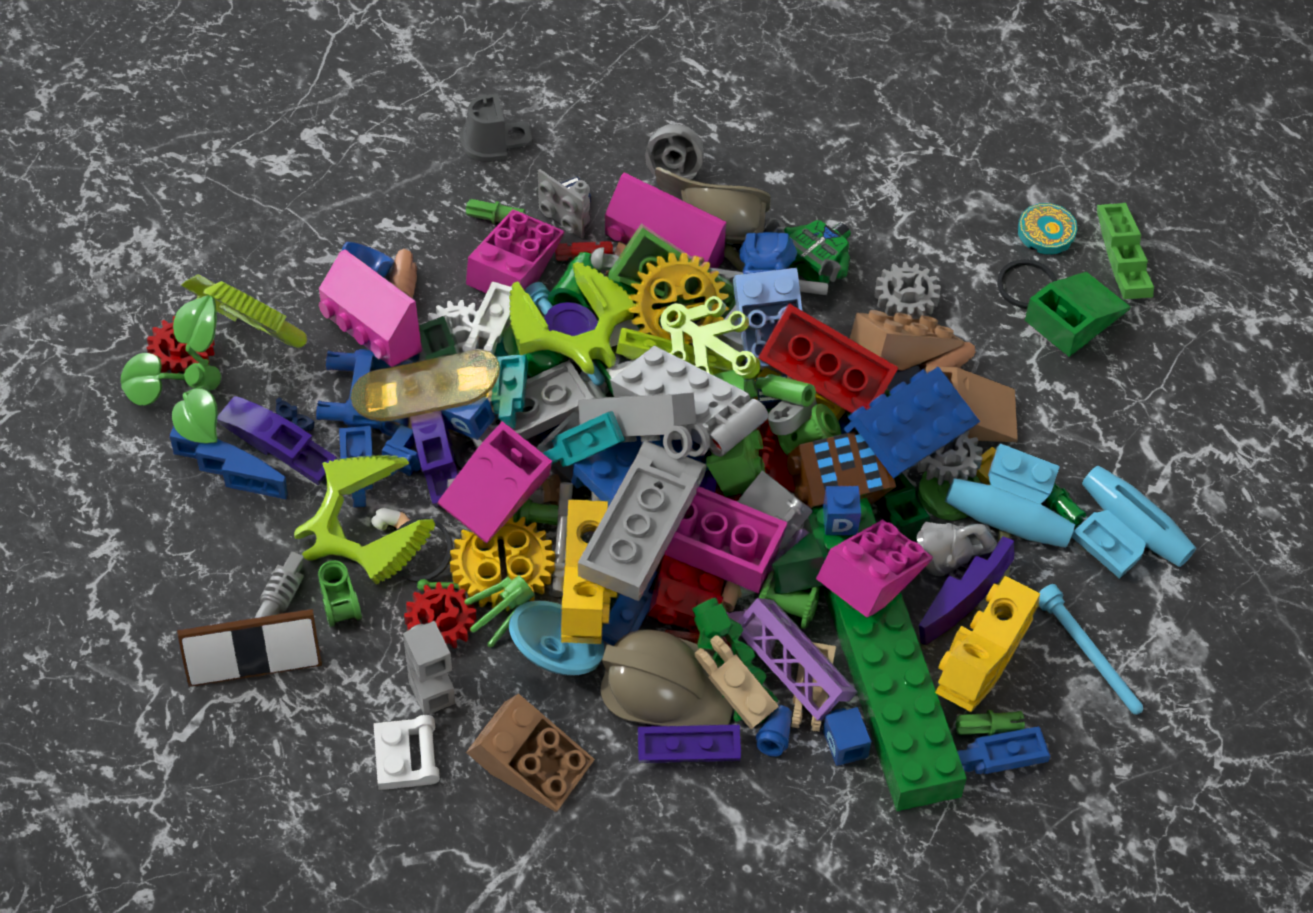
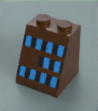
[787,431,896,509]

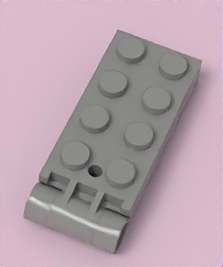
[610,345,768,457]
[578,441,706,601]

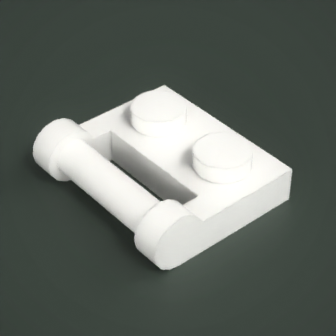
[374,715,440,790]

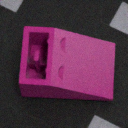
[466,209,564,293]
[437,421,552,543]
[816,520,933,618]

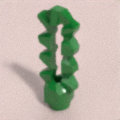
[692,597,778,726]

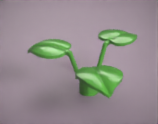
[121,295,221,443]

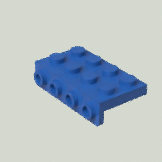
[844,366,980,479]
[571,435,711,507]

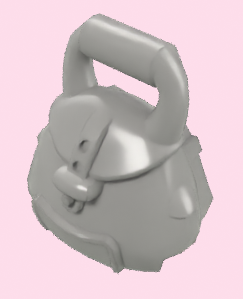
[917,522,995,576]

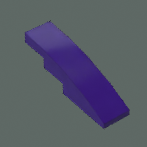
[919,536,1014,645]

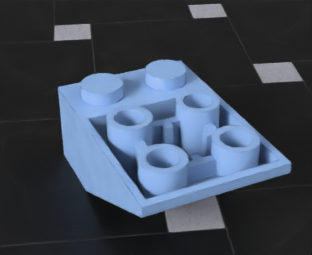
[733,268,803,367]

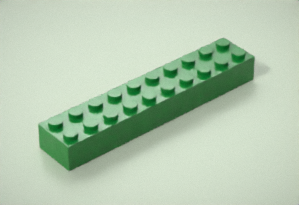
[803,498,967,812]

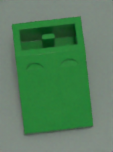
[1025,272,1131,357]

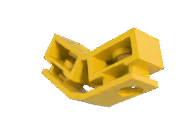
[561,500,617,644]
[935,576,1040,712]

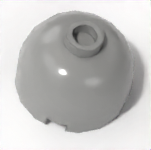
[645,124,704,180]

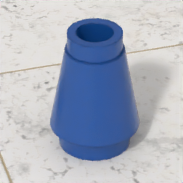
[756,705,792,756]

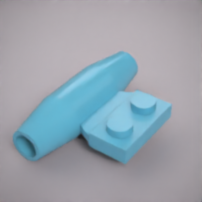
[945,444,1075,548]
[1072,466,1196,579]

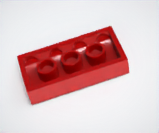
[758,304,899,414]

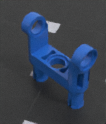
[316,349,420,437]

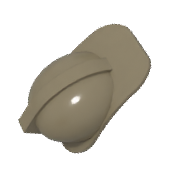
[655,167,771,244]
[601,630,734,726]

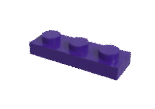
[638,725,741,763]

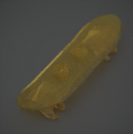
[350,349,500,421]

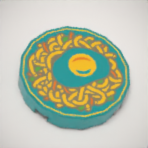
[1018,203,1078,254]

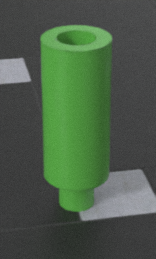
[756,374,816,407]

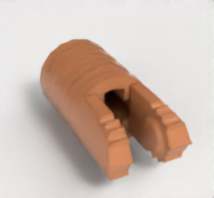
[389,248,417,299]
[920,342,976,371]

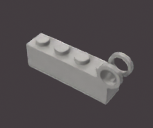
[578,392,710,459]

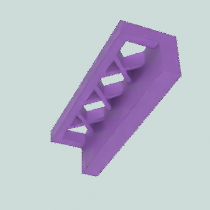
[737,598,858,721]

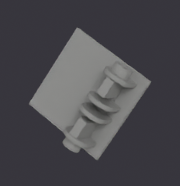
[538,169,590,239]
[737,470,813,556]

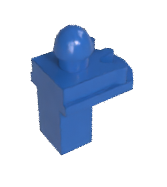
[382,424,421,477]

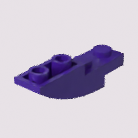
[407,388,459,508]
[217,396,337,486]

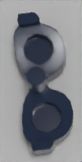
[276,397,314,432]

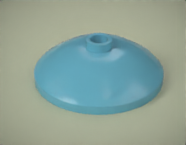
[509,601,604,675]

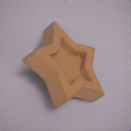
[542,474,561,505]

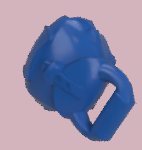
[739,232,797,274]

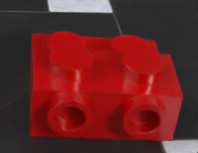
[648,555,724,635]

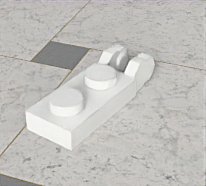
[464,281,512,361]

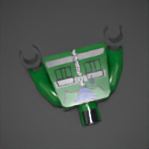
[763,218,851,283]

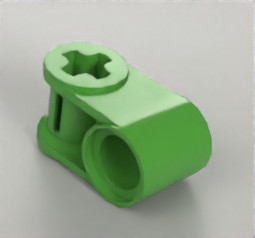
[318,560,362,627]

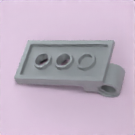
[470,360,606,449]

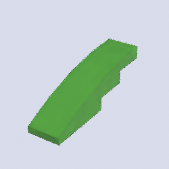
[1097,203,1154,300]

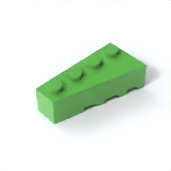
[608,223,736,319]
[706,370,765,497]

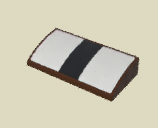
[177,609,322,687]

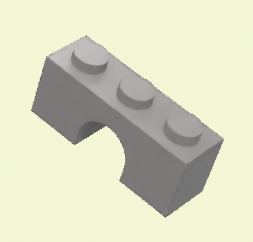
[403,621,455,715]

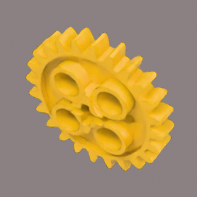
[628,253,729,345]
[450,516,555,611]

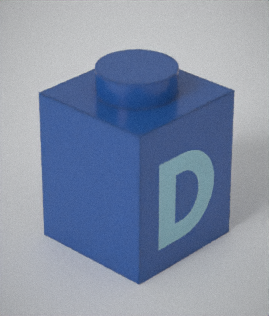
[440,386,495,440]
[823,486,861,535]
[823,707,871,766]

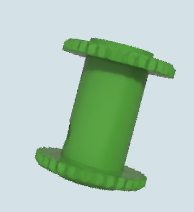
[777,403,841,455]
[759,571,820,629]

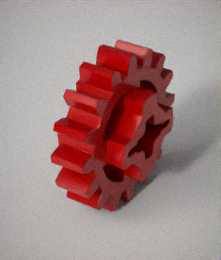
[146,316,215,374]
[404,582,477,649]

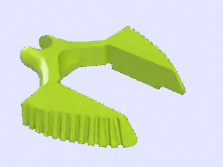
[509,262,636,374]
[181,274,307,348]
[294,455,435,585]

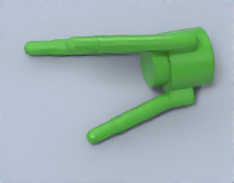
[465,575,535,648]

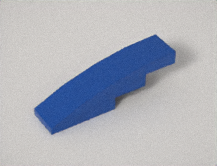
[169,426,288,499]

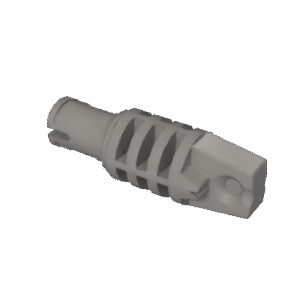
[255,551,304,618]

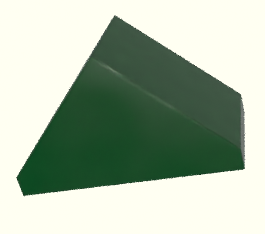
[772,533,824,594]

